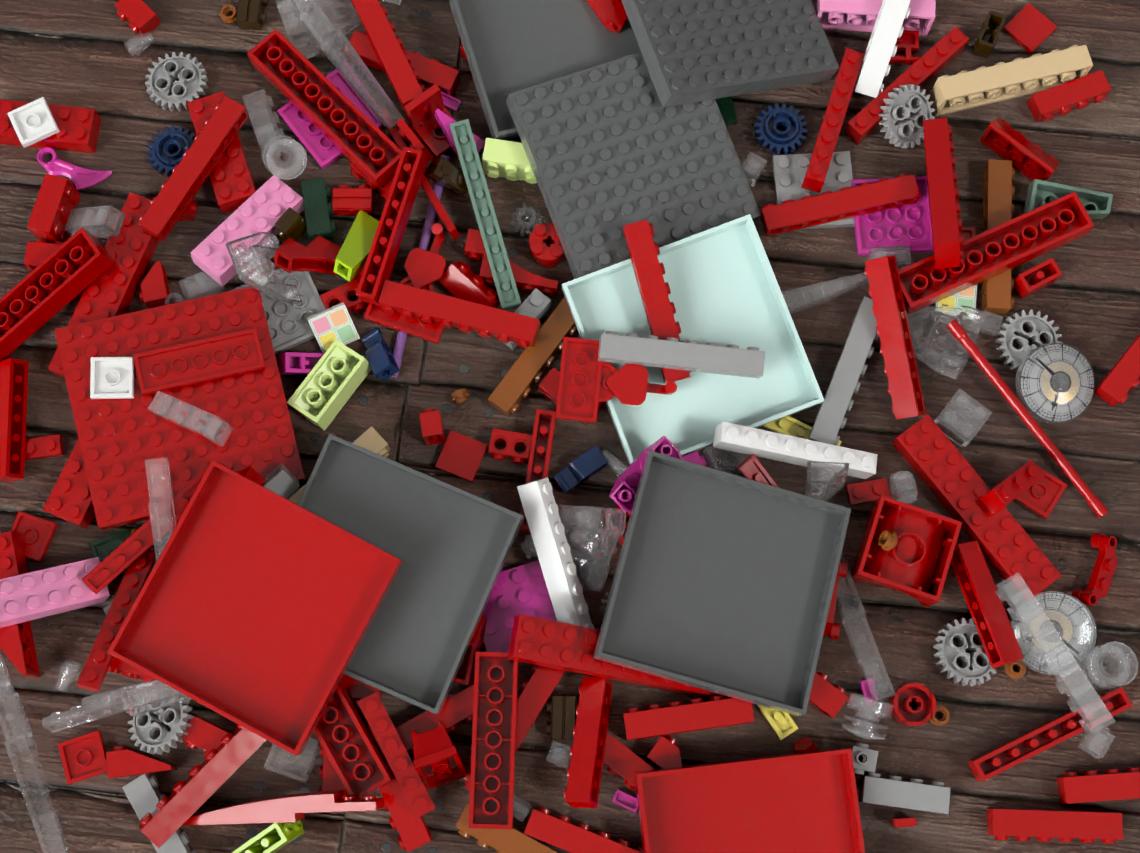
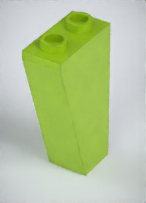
[333,210,379,282]
[232,820,305,853]

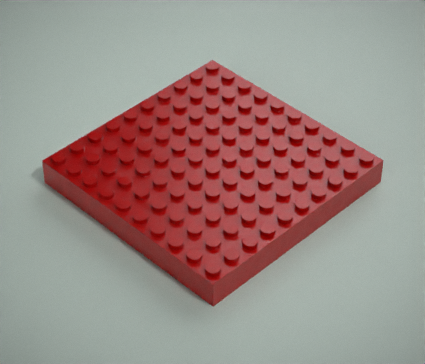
[54,285,306,531]
[107,460,404,756]
[634,747,865,853]

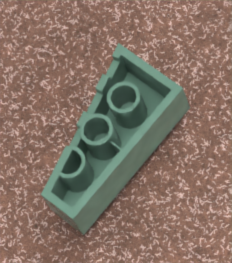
[1023,179,1113,219]

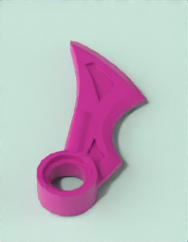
[37,147,112,190]

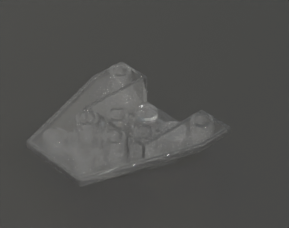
[226,232,303,304]

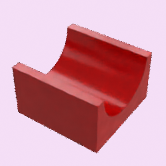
[849,495,962,607]

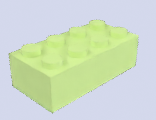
[482,138,537,184]

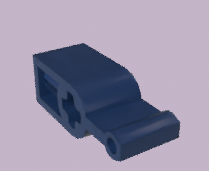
[361,327,400,381]
[553,446,608,494]

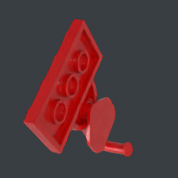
[364,223,446,344]
[555,337,677,423]

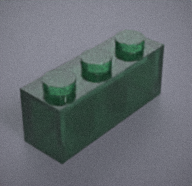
[301,178,337,242]

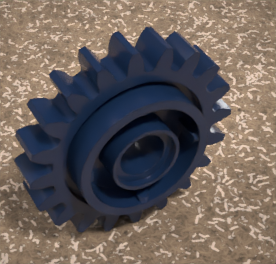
[754,103,808,155]
[147,125,196,178]

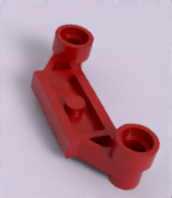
[1071,532,1119,606]
[823,561,848,640]

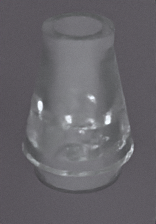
[124,32,155,56]
[55,659,82,692]

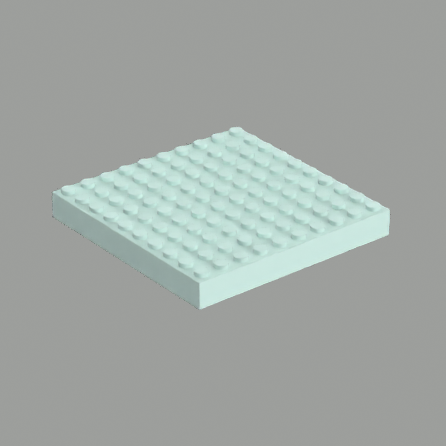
[562,214,825,465]

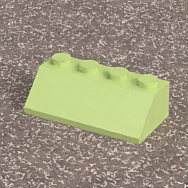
[287,339,371,431]

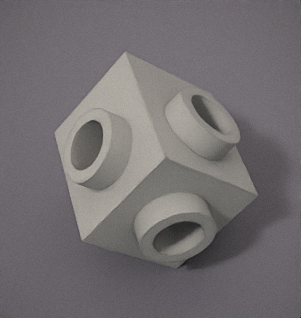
[849,743,879,775]

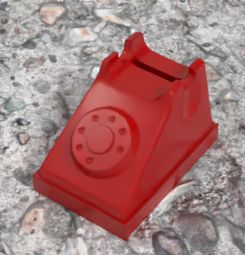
[411,720,467,790]

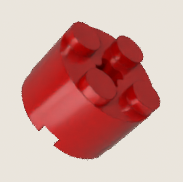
[529,223,566,268]
[889,683,936,727]

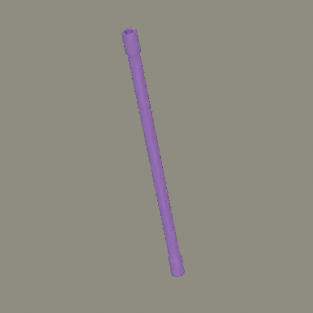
[391,155,451,378]

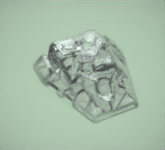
[906,304,987,379]
[557,505,626,591]

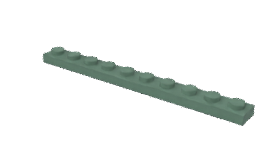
[449,119,521,310]

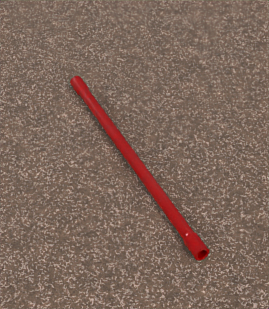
[946,319,1109,518]

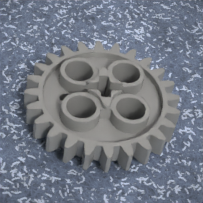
[145,52,209,112]
[879,84,935,149]
[996,310,1063,373]
[933,618,997,687]
[128,685,193,755]

